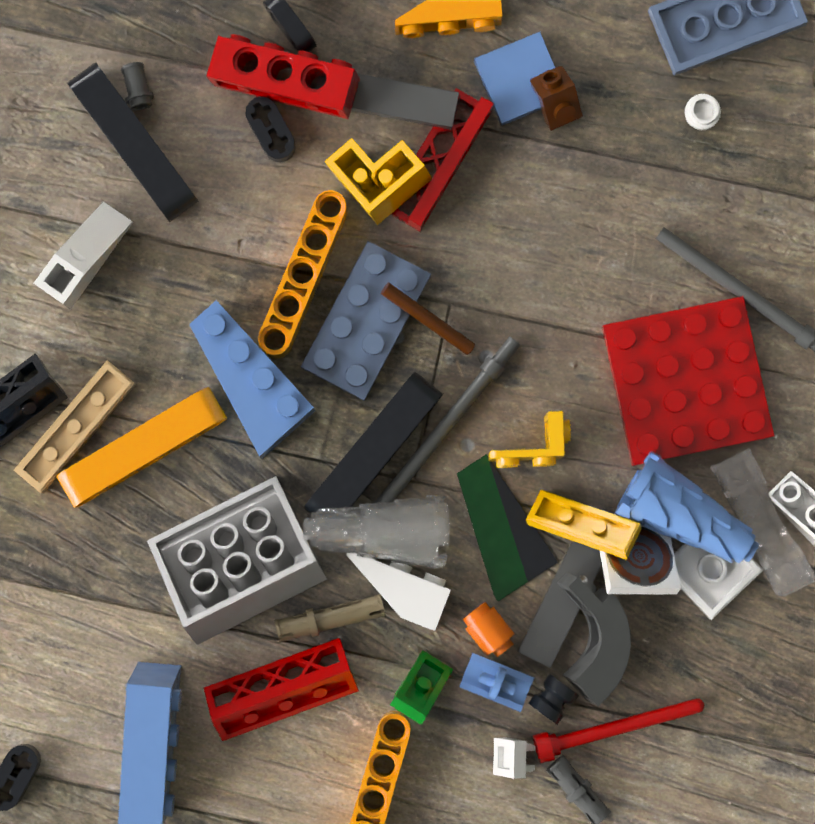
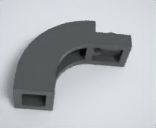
[557,573,631,707]

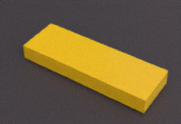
[526,489,642,560]

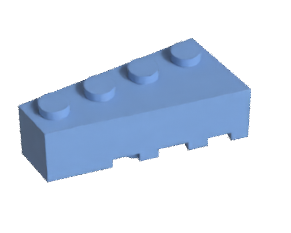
[189,300,316,459]
[118,662,182,824]

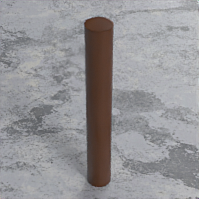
[381,282,475,355]

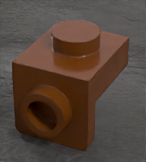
[530,66,583,131]

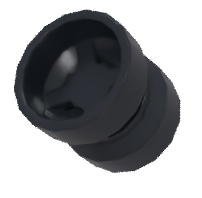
[528,674,579,725]

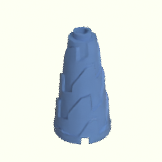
[614,451,759,564]

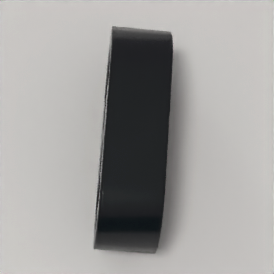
[263,0,317,52]
[245,97,295,162]
[0,744,41,811]

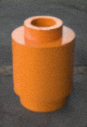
[462,602,515,657]

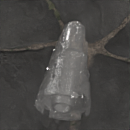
[303,495,449,569]

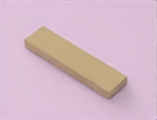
[14,360,136,494]

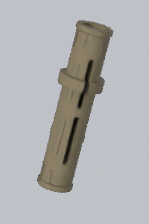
[274,594,386,643]

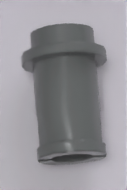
[121,62,154,110]

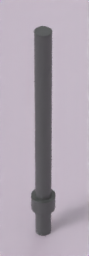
[656,227,815,351]
[373,337,520,512]

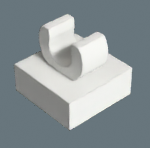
[493,737,535,779]

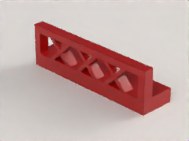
[390,88,494,232]
[204,638,359,741]

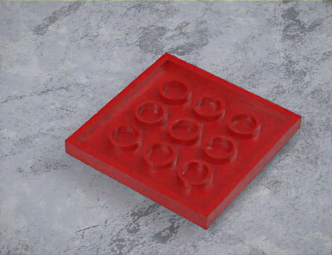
[602,296,774,466]

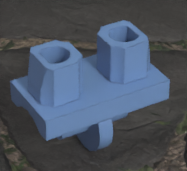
[459,653,534,712]

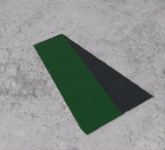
[457,454,558,601]

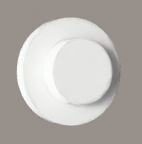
[685,94,721,130]

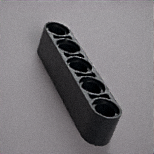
[67,62,198,222]
[304,371,443,531]

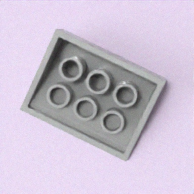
[147,476,327,645]

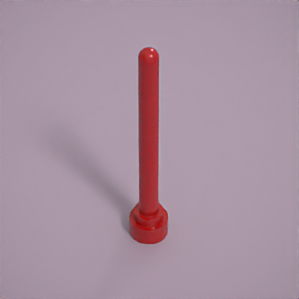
[532,698,705,764]

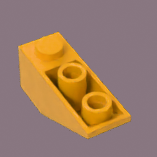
[395,0,502,39]

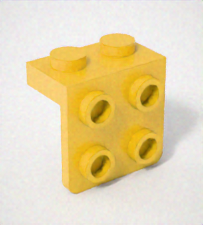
[488,411,571,468]

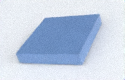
[474,32,555,126]

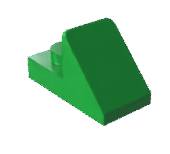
[390,650,453,725]

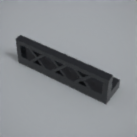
[0,353,68,448]

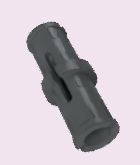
[546,755,611,824]

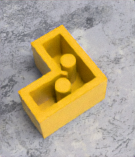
[324,138,432,225]

